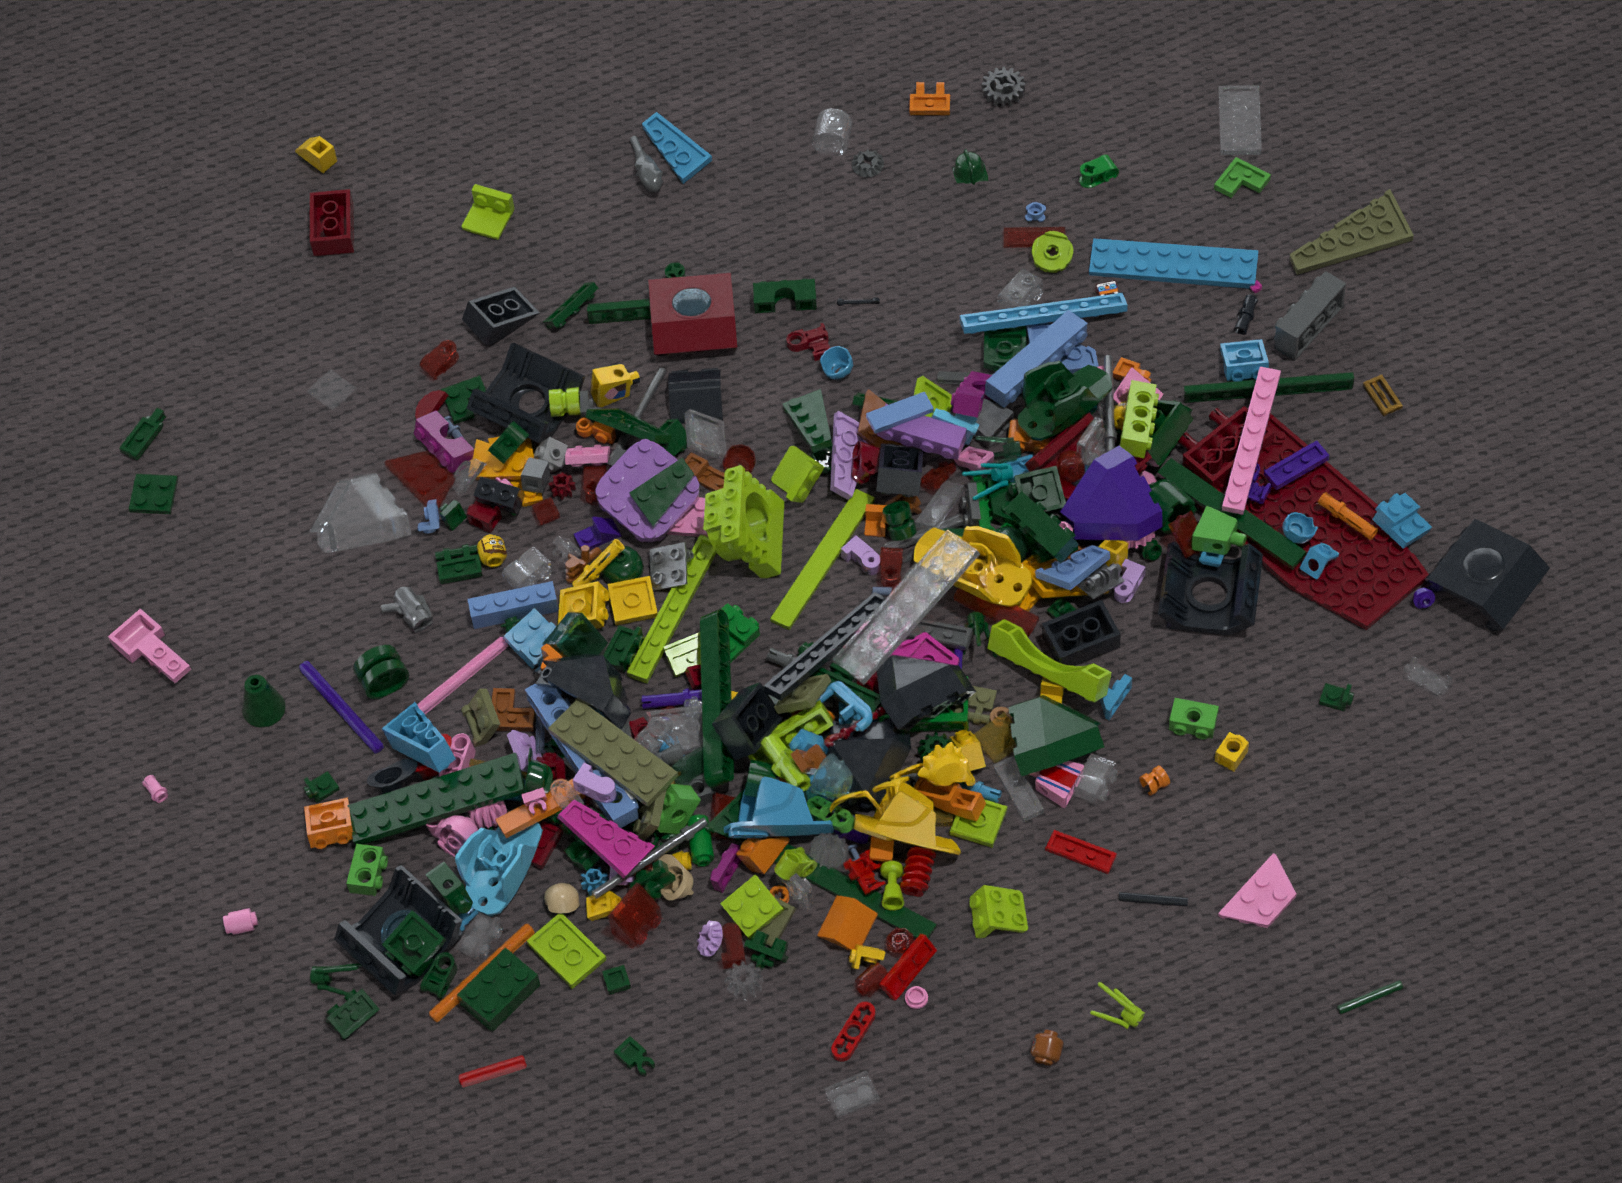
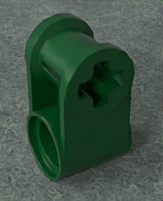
[420,952,458,999]

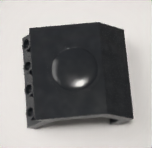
[466,343,586,443]
[1421,519,1550,632]
[1158,541,1263,635]

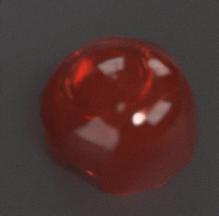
[722,444,756,473]

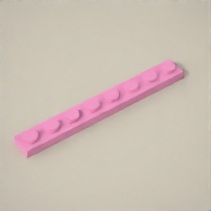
[1222,367,1281,515]

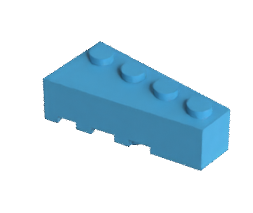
[382,702,456,773]

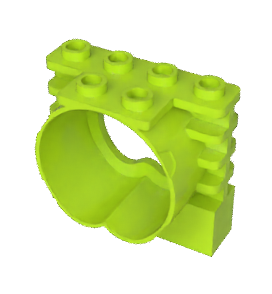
[703,465,784,578]

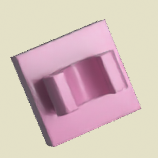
[522,788,547,815]

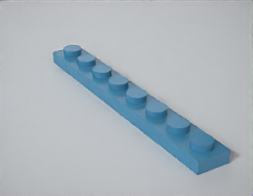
[960,293,1128,334]

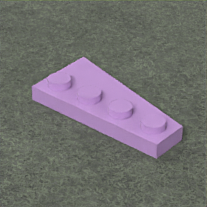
[830,411,868,500]

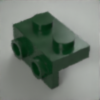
[603,625,645,673]

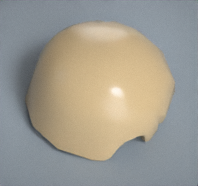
[544,883,580,913]

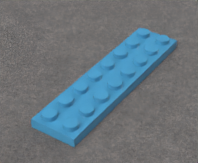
[1089,238,1258,289]

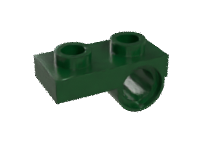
[488,421,529,464]

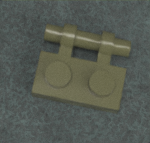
[946,686,997,725]

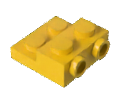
[558,581,610,631]

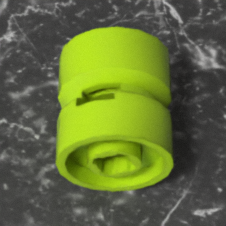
[549,387,581,417]

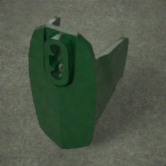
[1018,361,1112,441]

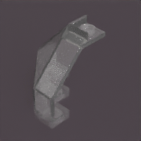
[309,473,412,553]

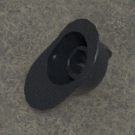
[367,758,418,795]

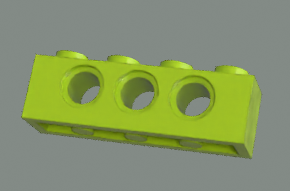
[1120,380,1159,458]
[748,700,833,763]

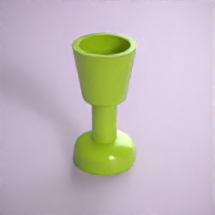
[880,861,904,910]

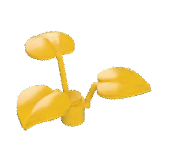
[829,763,923,815]

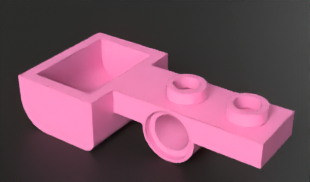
[108,609,191,683]

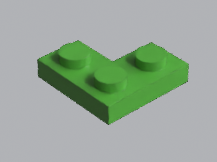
[1214,157,1271,198]

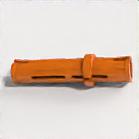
[1318,492,1378,540]

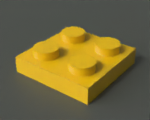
[607,576,658,625]

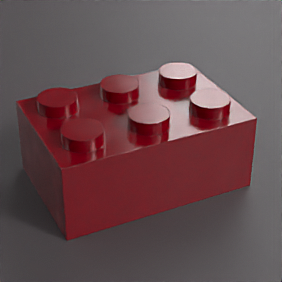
[310,189,354,256]

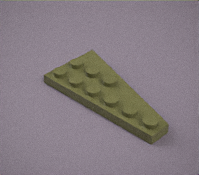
[1289,189,1414,275]

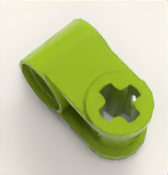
[774,847,817,880]

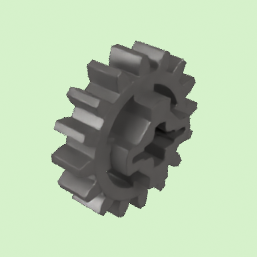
[982,67,1025,107]

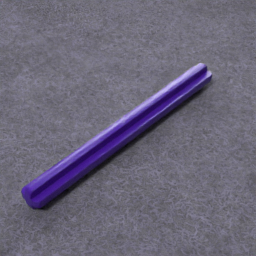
[299,661,384,754]

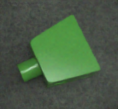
[1192,506,1247,555]

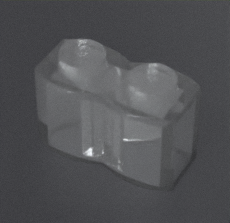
[502,546,553,589]
[1073,753,1118,806]

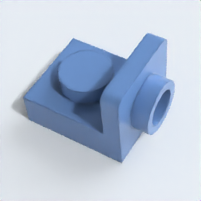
[418,499,440,533]

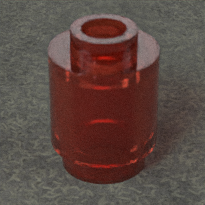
[855,963,888,996]

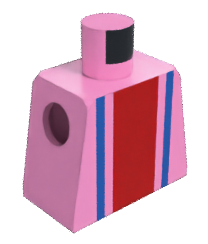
[1029,761,1084,808]

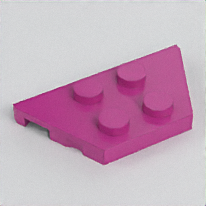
[882,632,960,665]

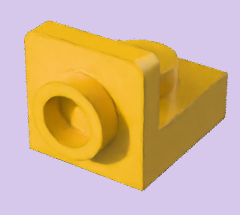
[586,890,623,921]
[849,944,885,969]

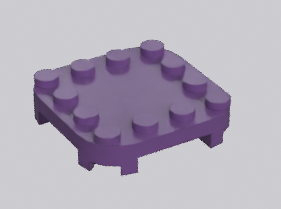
[596,439,700,543]

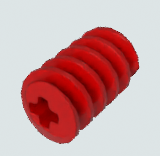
[900,847,936,897]

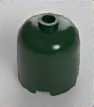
[1149,479,1196,534]

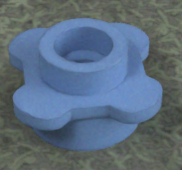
[1025,202,1046,222]

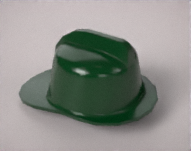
[952,149,989,185]
[524,747,553,794]

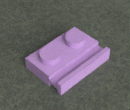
[507,730,542,773]

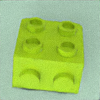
[771,446,824,503]
[970,885,1028,938]

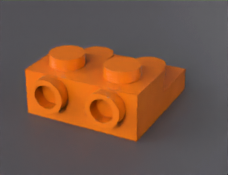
[304,797,353,849]

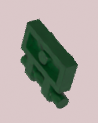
[435,544,483,584]

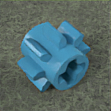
[581,867,609,896]

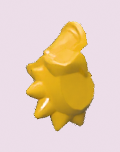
[917,742,976,786]

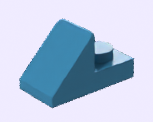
[1100,674,1132,720]

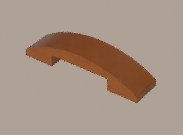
[685,452,725,491]

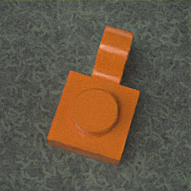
[1113,357,1151,382]

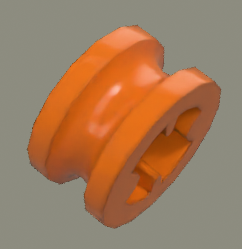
[770,885,790,903]

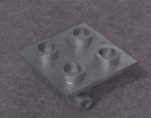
[650,542,694,591]
[1077,563,1125,599]

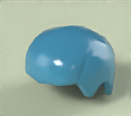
[820,346,853,380]
[1282,512,1318,544]

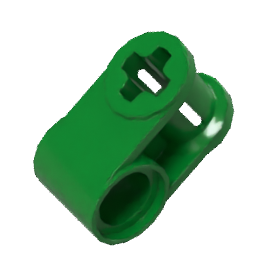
[1079,155,1119,188]

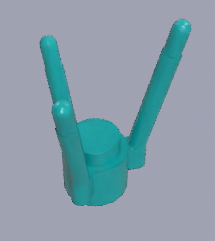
[962,463,1013,500]

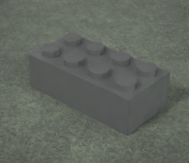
[1274,271,1346,361]

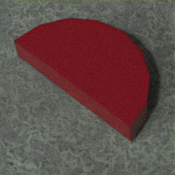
[415,390,448,419]

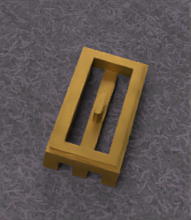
[1363,375,1403,416]

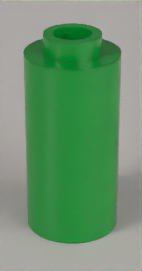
[687,815,714,867]

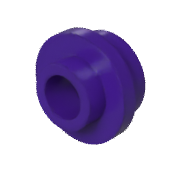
[1413,588,1435,609]

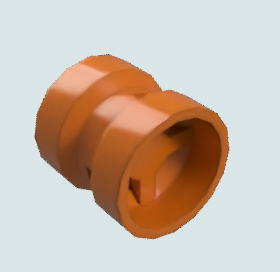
[1139,765,1170,796]

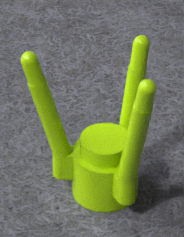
[1090,982,1145,1029]

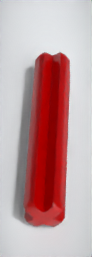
[459,1055,526,1087]

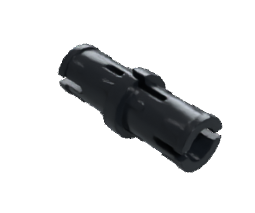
[1234,294,1258,335]

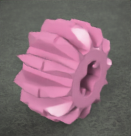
[469,801,507,828]

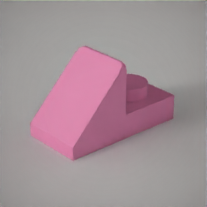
[954,446,994,477]

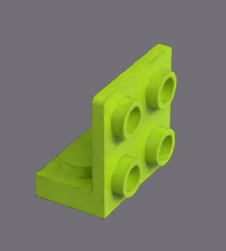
[462,184,515,240]

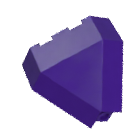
[1060,446,1162,541]

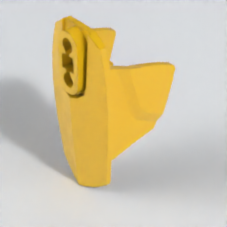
[854,782,961,855]

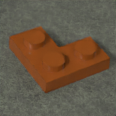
[492,688,536,732]

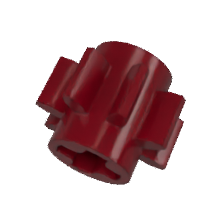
[549,472,576,500]

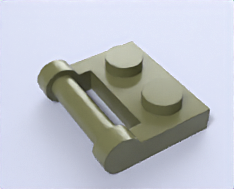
[461,689,501,747]

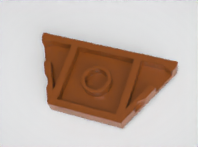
[857,389,913,449]

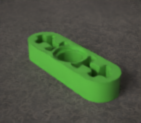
[806,796,855,833]

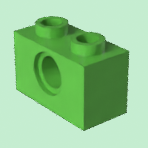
[1169,698,1219,740]
[657,784,701,834]

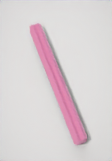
[417,637,508,714]

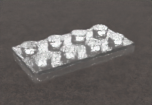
[1218,85,1262,155]

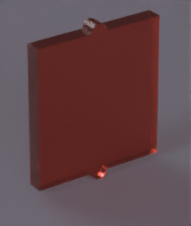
[1168,511,1200,558]

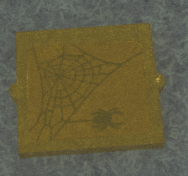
[973,712,1016,764]

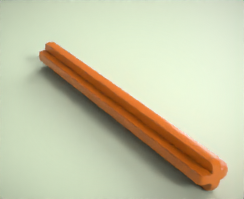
[429,924,534,1022]

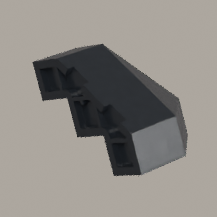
[536,654,631,730]
[876,654,976,731]
[818,718,911,813]

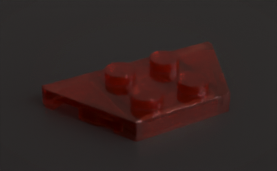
[384,450,456,511]

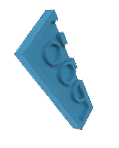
[642,112,712,184]

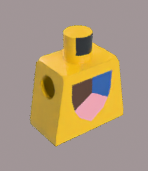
[590,364,640,407]

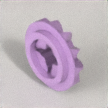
[697,920,723,957]

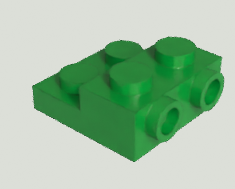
[721,603,760,663]

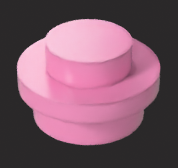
[905,986,928,1009]

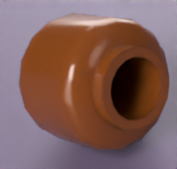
[1030,1030,1064,1066]

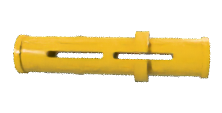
[572,539,625,587]

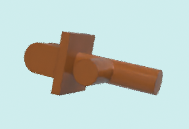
[565,545,602,583]

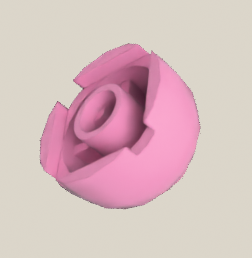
[434,815,479,857]

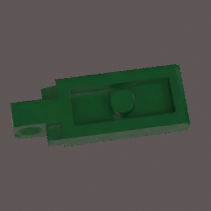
[119,408,166,461]

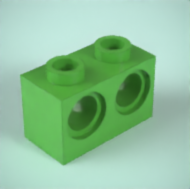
[346,844,388,896]

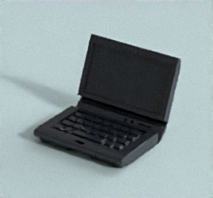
[668,368,723,424]

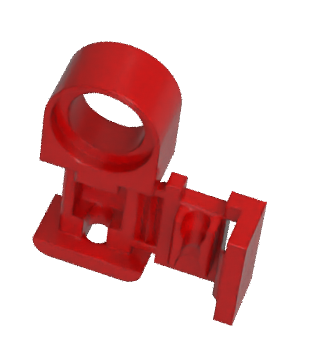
[843,849,886,895]

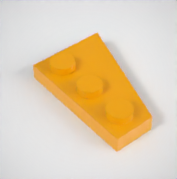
[469,439,532,480]

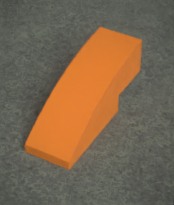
[914,777,986,821]

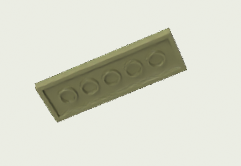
[548,699,678,807]

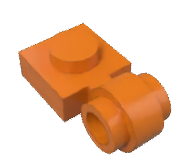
[576,418,616,444]

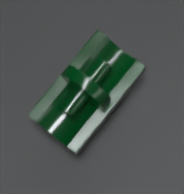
[630,860,676,900]
[744,930,789,971]

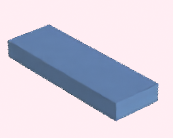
[866,392,934,434]

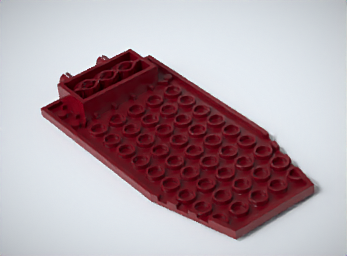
[1178,406,1429,630]

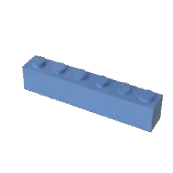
[985,310,1088,407]

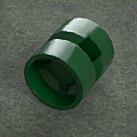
[882,501,917,541]

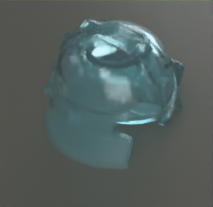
[811,753,853,801]

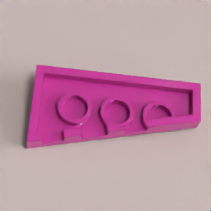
[557,800,655,878]

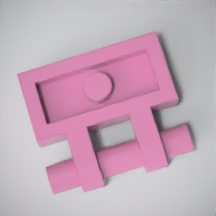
[565,445,610,467]

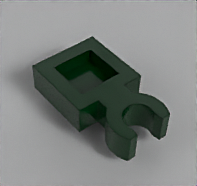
[614,1036,655,1077]

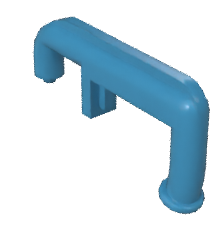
[816,681,873,732]

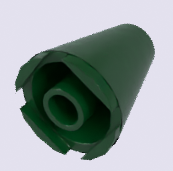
[242,675,286,728]

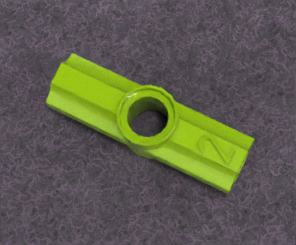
[761,734,811,792]

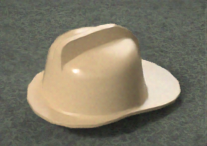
[651,854,694,901]

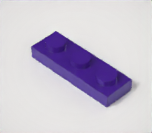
[1264,440,1330,490]

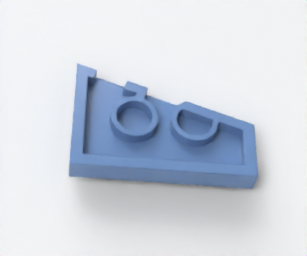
[1035,545,1110,590]

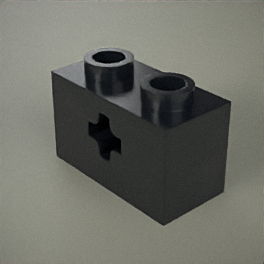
[473,476,525,515]

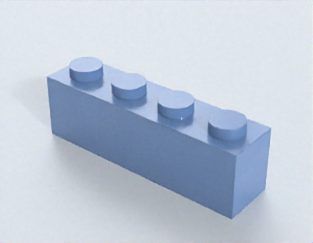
[468,581,559,629]

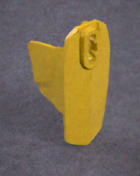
[914,526,1032,607]

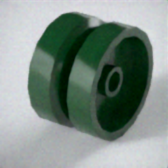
[353,645,410,699]

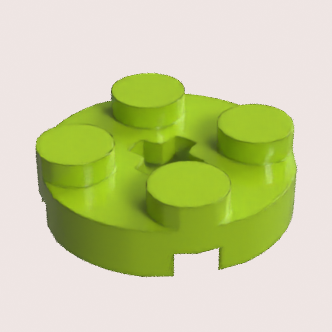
[1032,231,1073,273]

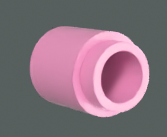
[223,908,258,935]

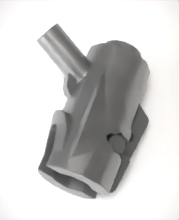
[381,587,433,633]

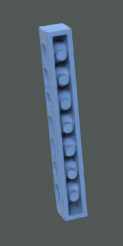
[525,684,639,828]

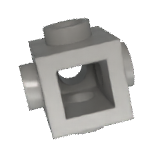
[534,437,568,473]

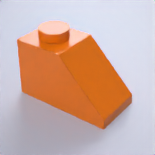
[736,836,790,874]

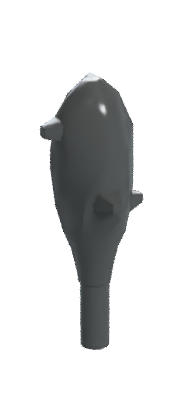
[630,136,664,192]

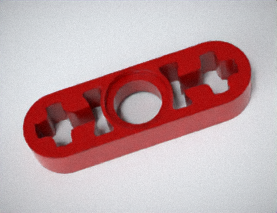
[831,1002,876,1062]

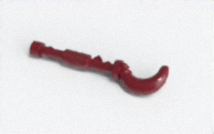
[824,707,885,747]

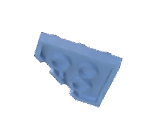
[1026,322,1099,374]

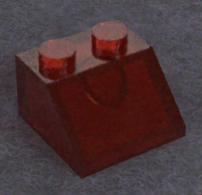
[608,882,662,949]

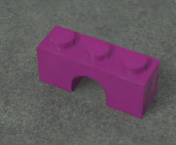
[414,411,474,473]

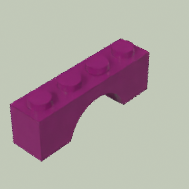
[951,371,992,418]

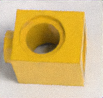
[1215,732,1249,772]

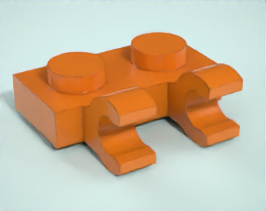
[910,82,950,115]

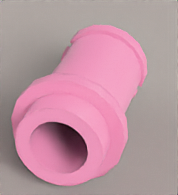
[142,775,168,803]

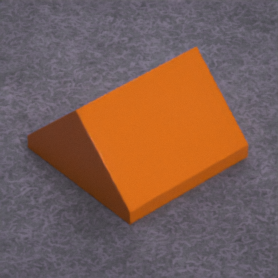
[817,895,878,951]

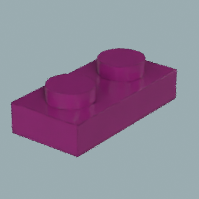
[710,843,741,893]

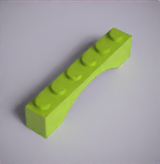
[987,619,1112,702]

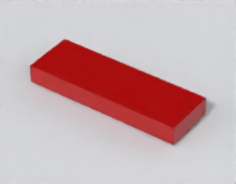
[1045,830,1117,874]
[879,934,937,1001]

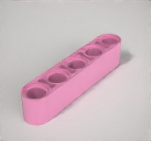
[426,733,476,838]

